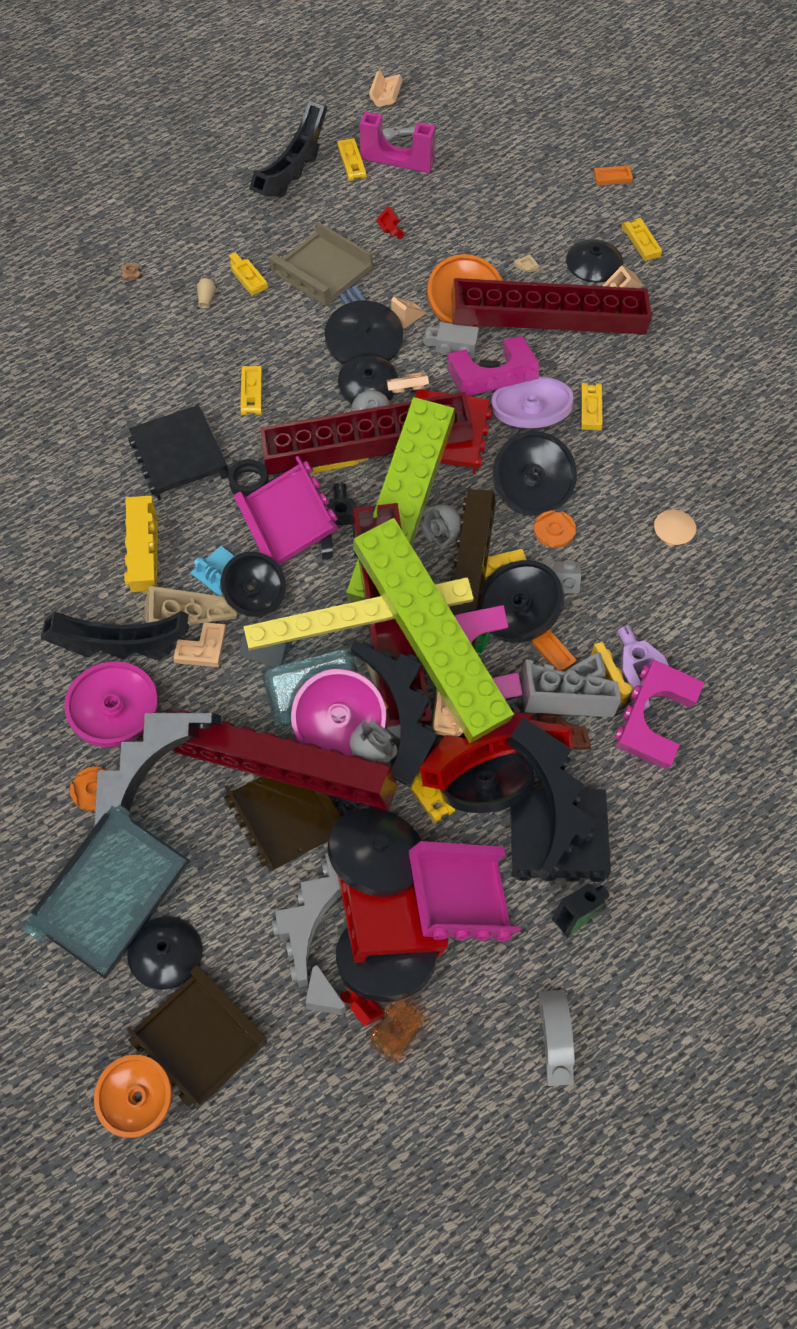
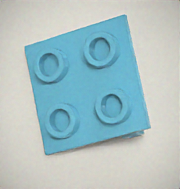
[190,546,235,597]

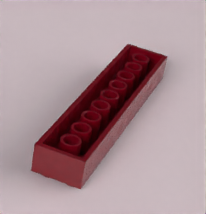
[451,278,652,334]
[260,392,474,475]
[169,710,398,811]

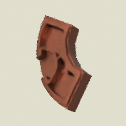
[535,713,591,750]

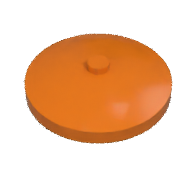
[427,254,502,328]

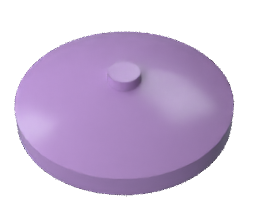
[492,376,574,428]

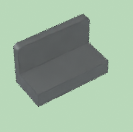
[239,631,292,668]

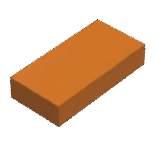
[593,166,633,185]
[531,629,577,672]

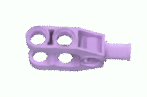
[617,626,673,710]

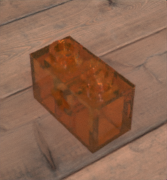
[369,1000,425,1065]

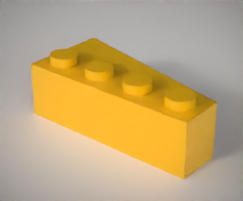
[124,496,158,592]

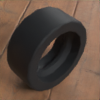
[228,459,269,497]

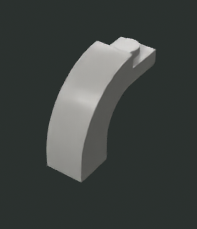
[539,990,575,1086]

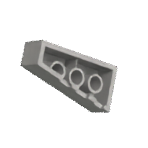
[520,659,621,717]

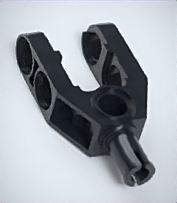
[321,483,358,560]

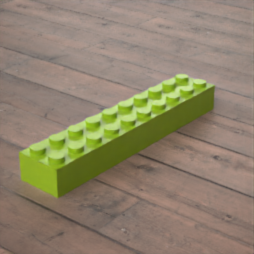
[346,397,455,602]
[353,518,514,743]

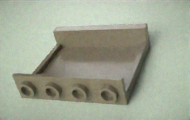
[269,222,373,306]

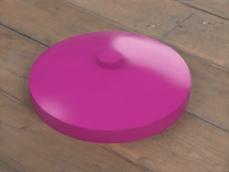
[64,661,158,747]
[291,668,386,757]

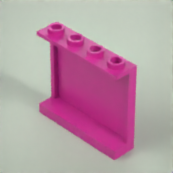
[233,456,339,565]
[409,841,521,942]

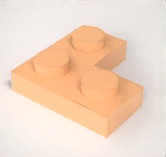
[386,372,429,393]
[173,623,226,667]

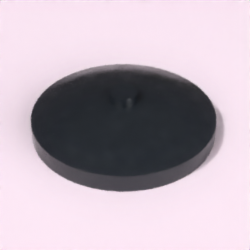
[325,300,403,364]
[493,431,577,516]
[481,560,565,643]
[440,752,535,813]
[327,808,422,897]
[336,927,437,1002]

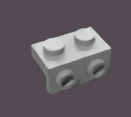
[537,559,581,593]

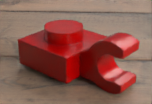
[376,206,405,240]
[340,986,385,1026]

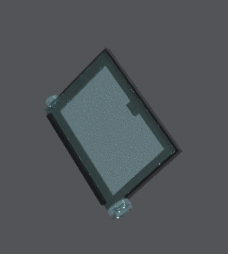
[22,805,191,979]

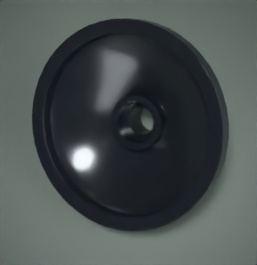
[566,239,623,283]
[338,353,398,404]
[220,552,286,617]
[127,917,203,990]

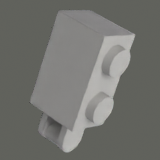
[423,322,479,357]

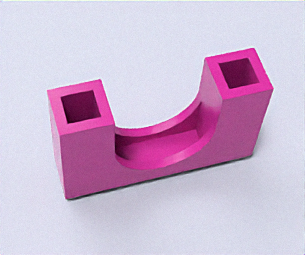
[360,112,436,173]
[447,336,539,396]
[454,605,523,699]
[614,659,705,769]

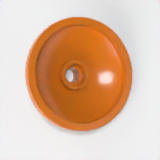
[94,1055,172,1138]

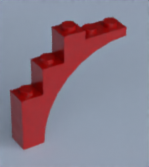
[419,712,574,790]

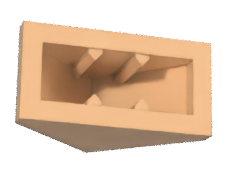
[391,297,426,328]

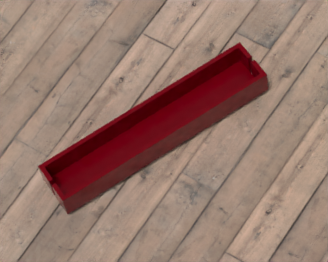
[352,503,431,728]

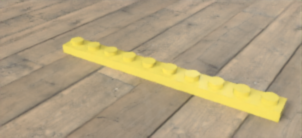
[244,577,474,651]

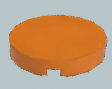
[534,510,576,548]
[70,766,105,812]

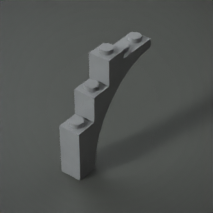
[272,853,342,988]

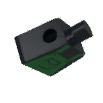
[552,883,610,938]

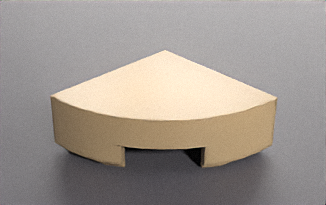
[513,254,540,272]

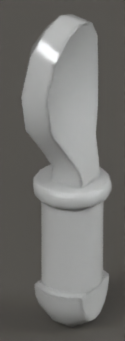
[383,126,415,140]

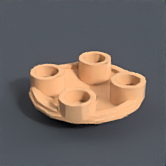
[654,509,696,546]

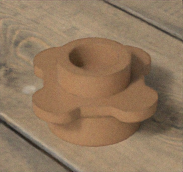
[120,263,141,280]

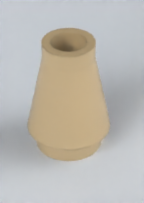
[197,278,216,308]

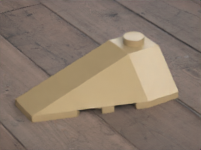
[144,586,237,625]

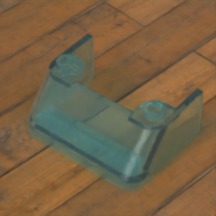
[262,649,358,734]

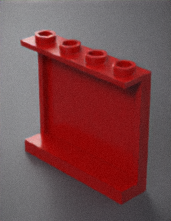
[415,389,492,475]
[338,876,448,963]

